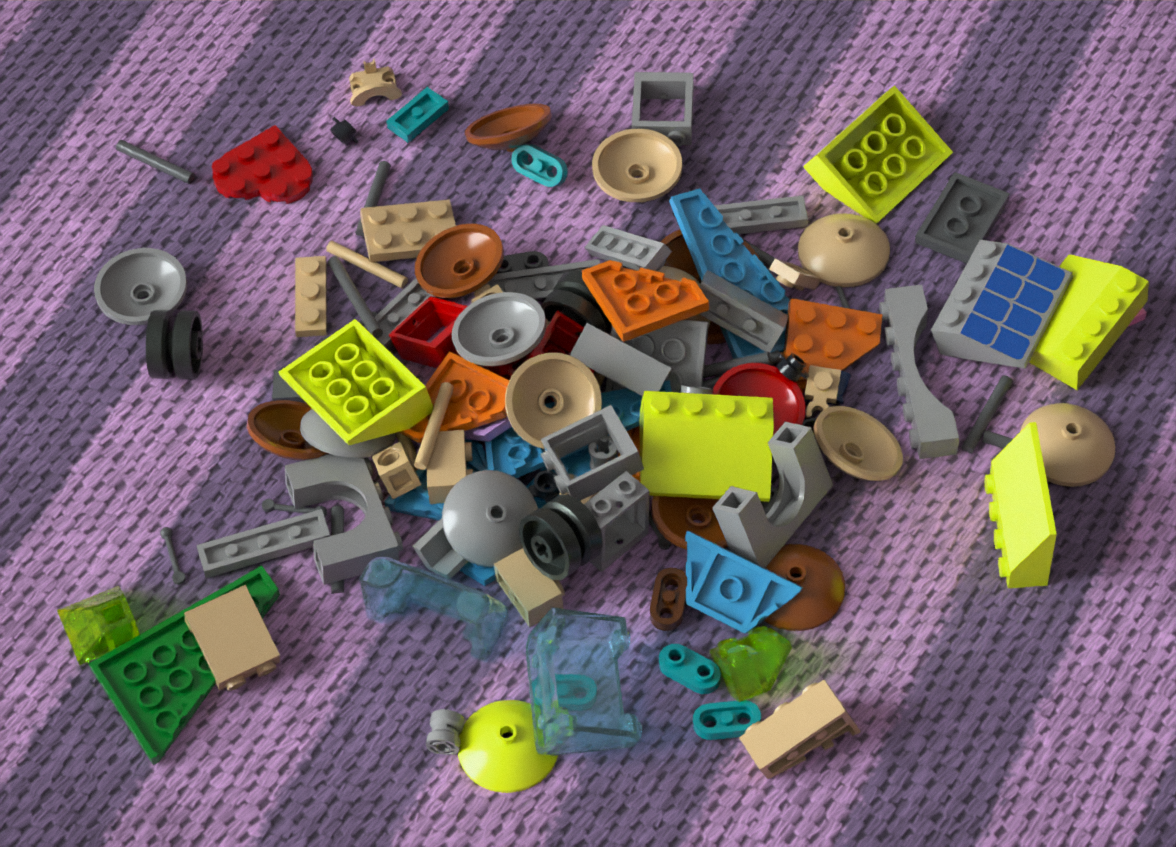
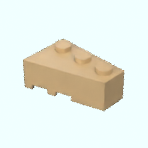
[739,680,861,779]

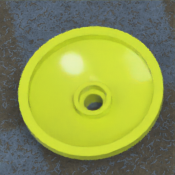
[458,700,559,793]

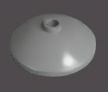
[94,248,187,325]
[452,292,547,366]
[300,409,396,458]
[442,470,538,567]

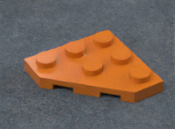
[582,260,709,342]
[783,298,882,393]
[399,351,509,444]

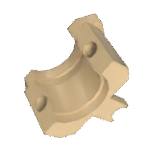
[349,59,402,107]

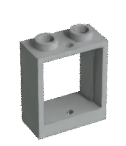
[632,72,694,147]
[540,405,644,501]
[584,471,649,572]

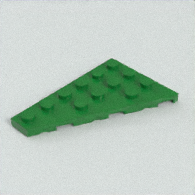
[89,566,280,765]

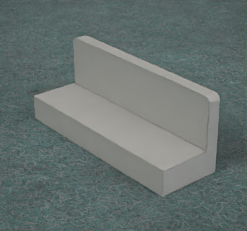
[699,270,788,353]
[570,323,673,396]
[412,509,501,579]

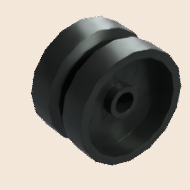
[541,270,611,335]
[146,310,203,380]
[519,495,603,580]

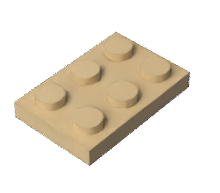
[360,199,456,262]

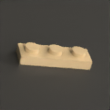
[295,256,327,337]

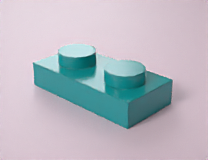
[386,87,449,143]

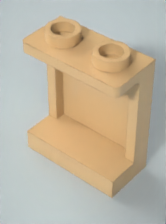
[184,585,280,691]

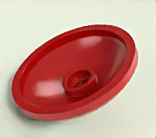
[712,363,805,436]

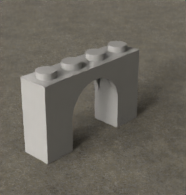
[713,422,833,568]
[285,454,403,585]

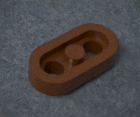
[650,567,687,631]

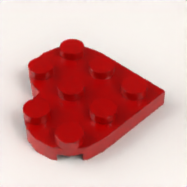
[212,125,313,204]

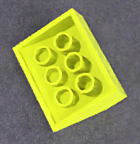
[803,85,953,224]
[1029,254,1149,390]
[279,319,434,445]
[640,391,774,502]
[984,422,1057,588]

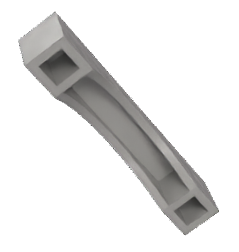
[879,284,959,459]

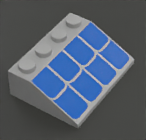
[931,240,1073,369]

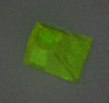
[57,586,140,665]
[709,626,792,702]

